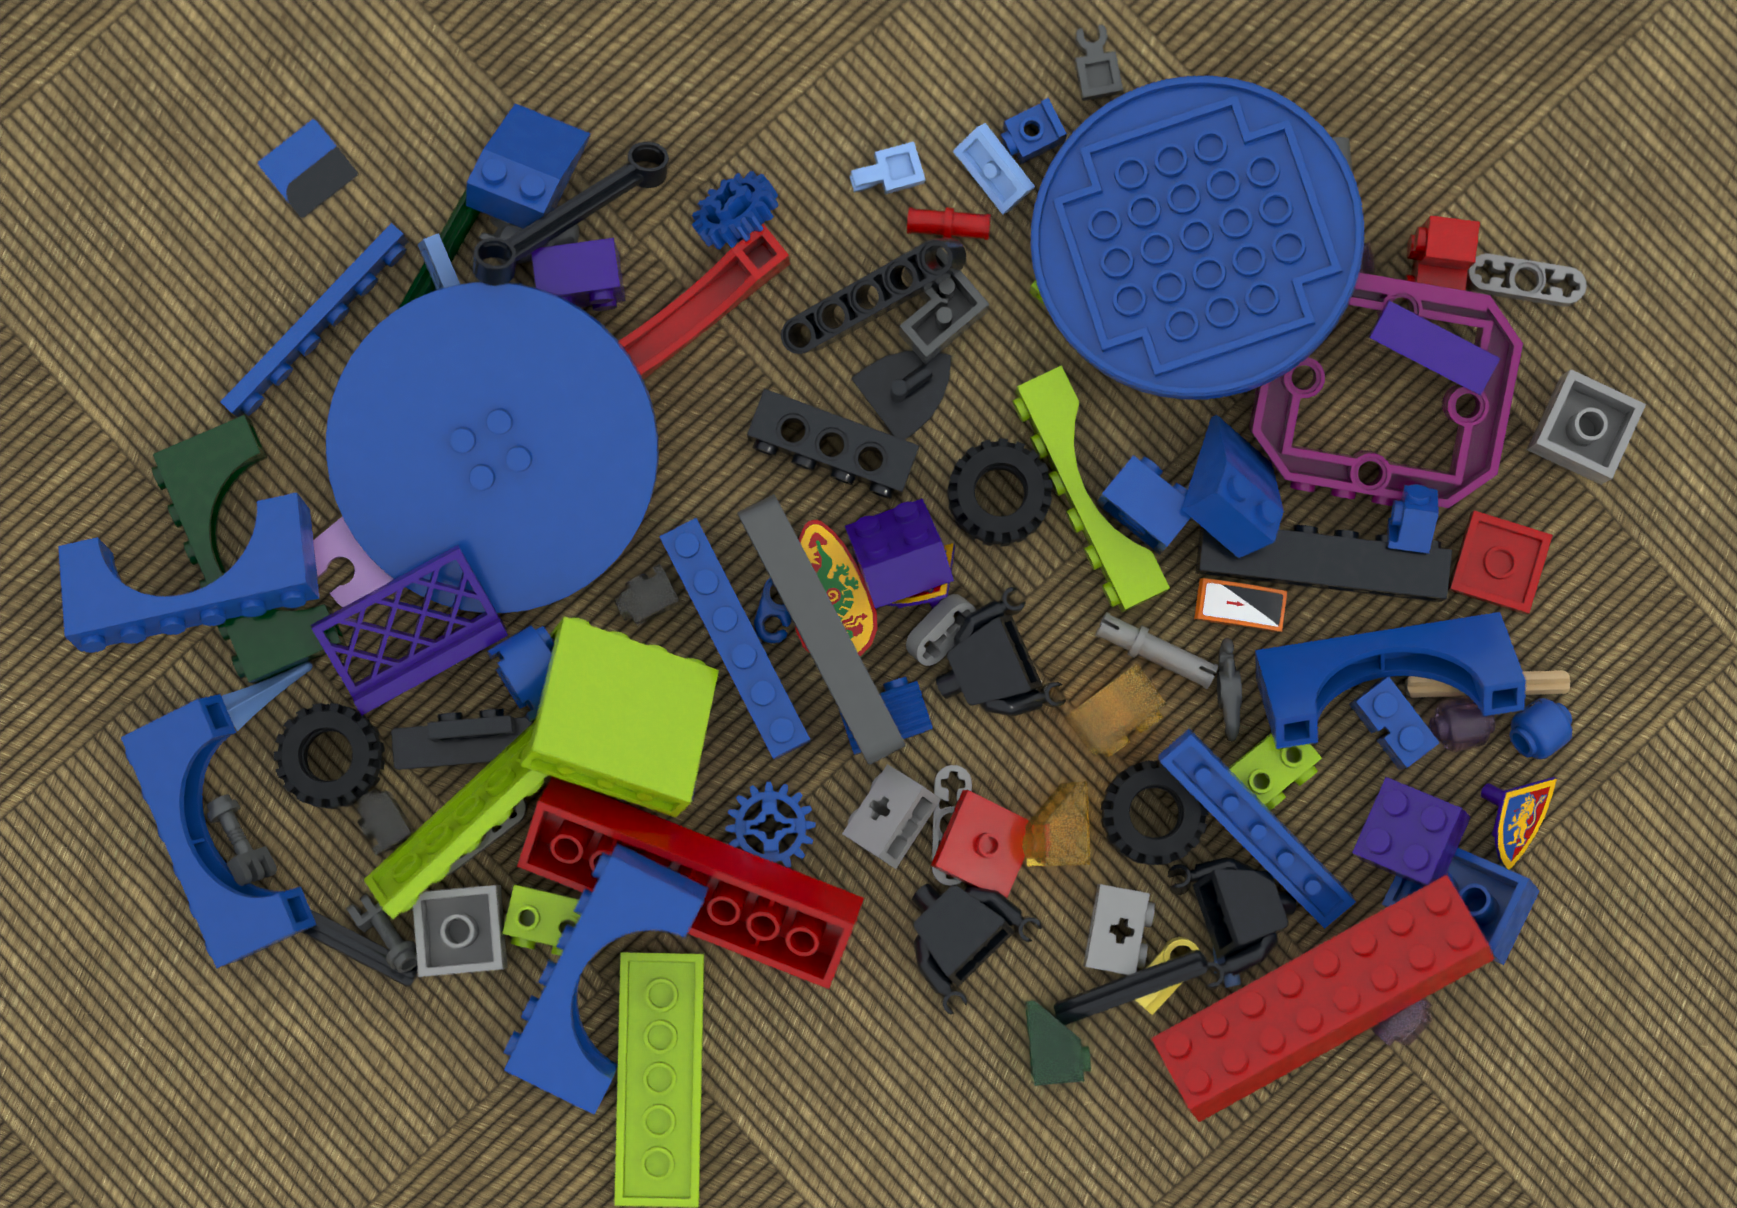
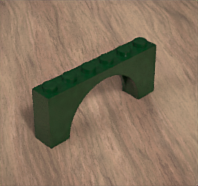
[151,415,347,684]

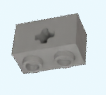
[842,764,941,869]
[1083,884,1155,975]

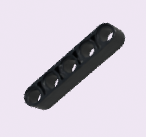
[781,238,966,354]

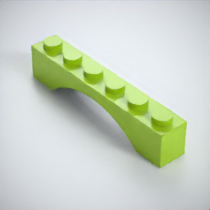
[1012,365,1170,613]

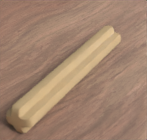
[1405,670,1570,698]

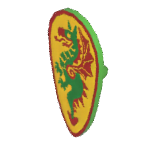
[795,520,878,658]

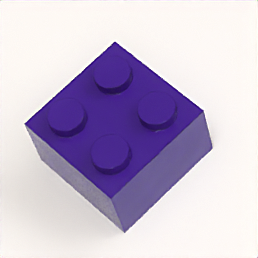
[531,238,626,311]
[845,499,954,609]
[1352,777,1471,887]

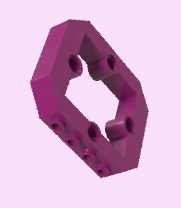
[1249,273,1523,508]

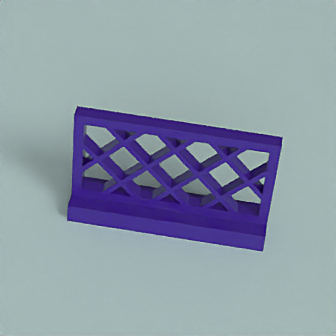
[311,545,508,716]

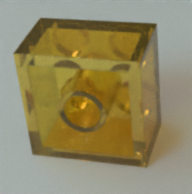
[1064,664,1167,758]

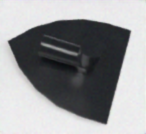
[851,351,952,440]

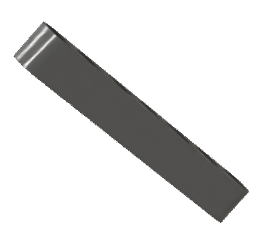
[737,494,906,765]

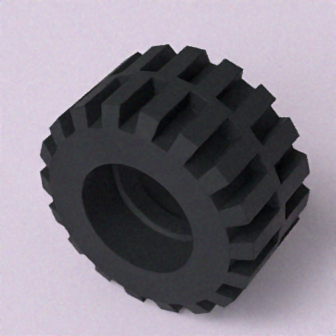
[947,438,1053,547]
[274,703,385,809]
[1100,760,1209,865]

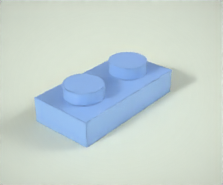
[953,123,1035,215]

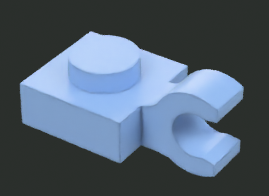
[849,141,925,194]

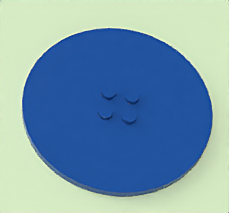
[1031,76,1364,400]
[326,281,659,613]

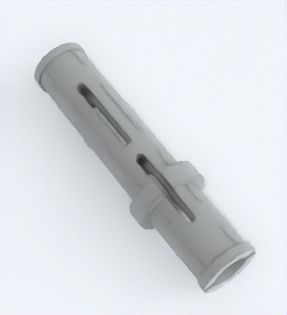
[1095,612,1218,689]

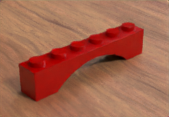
[619,224,790,380]

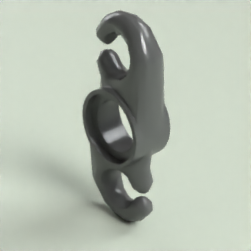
[1217,638,1242,742]

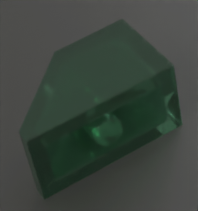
[1025,999,1091,1086]

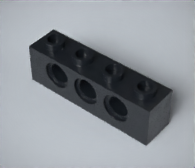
[747,389,919,499]

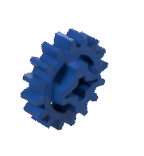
[692,171,779,249]
[725,781,816,868]

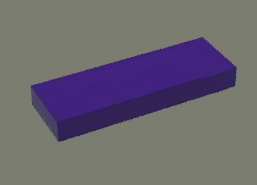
[1368,300,1501,395]

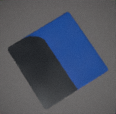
[258,119,358,218]

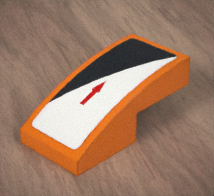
[1194,578,1287,632]

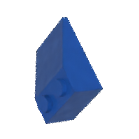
[466,103,590,229]
[1182,415,1284,558]
[1382,848,1540,965]

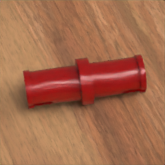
[907,207,991,240]

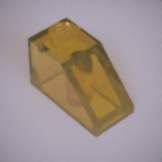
[1023,781,1091,867]

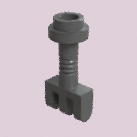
[207,794,277,886]
[346,893,417,973]

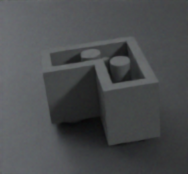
[899,247,989,365]

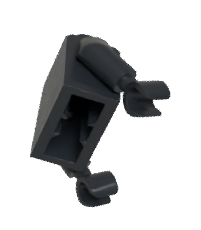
[936,587,1066,716]
[1168,857,1296,990]
[912,883,1042,1015]

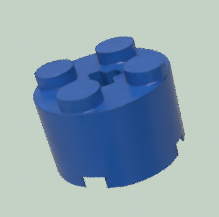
[487,625,554,722]

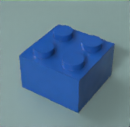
[1096,455,1191,555]

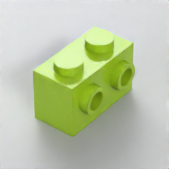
[1228,732,1322,810]
[502,885,581,956]

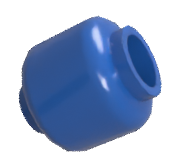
[1509,698,1573,759]

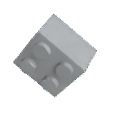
[1527,369,1646,485]
[413,885,508,977]

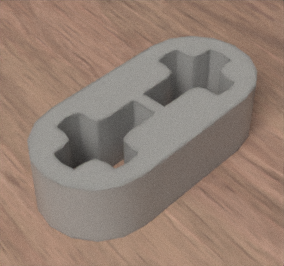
[906,594,976,666]

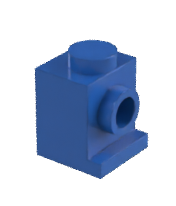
[1000,98,1067,164]
[1387,484,1439,554]

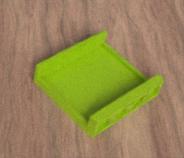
[519,616,719,817]

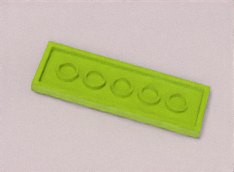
[364,720,548,919]
[614,952,705,1207]

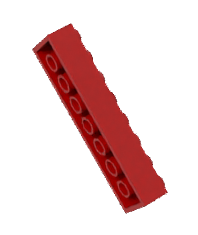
[517,776,864,989]
[1151,875,1494,1122]

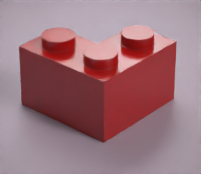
[1402,215,1480,311]

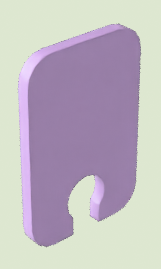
[313,516,394,607]

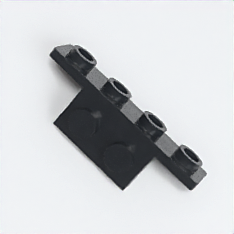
[391,709,536,770]

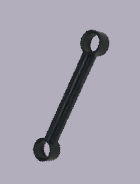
[473,141,669,286]

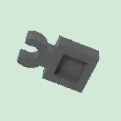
[1075,25,1123,101]

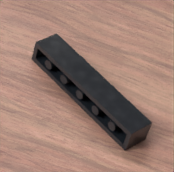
[1195,525,1452,602]

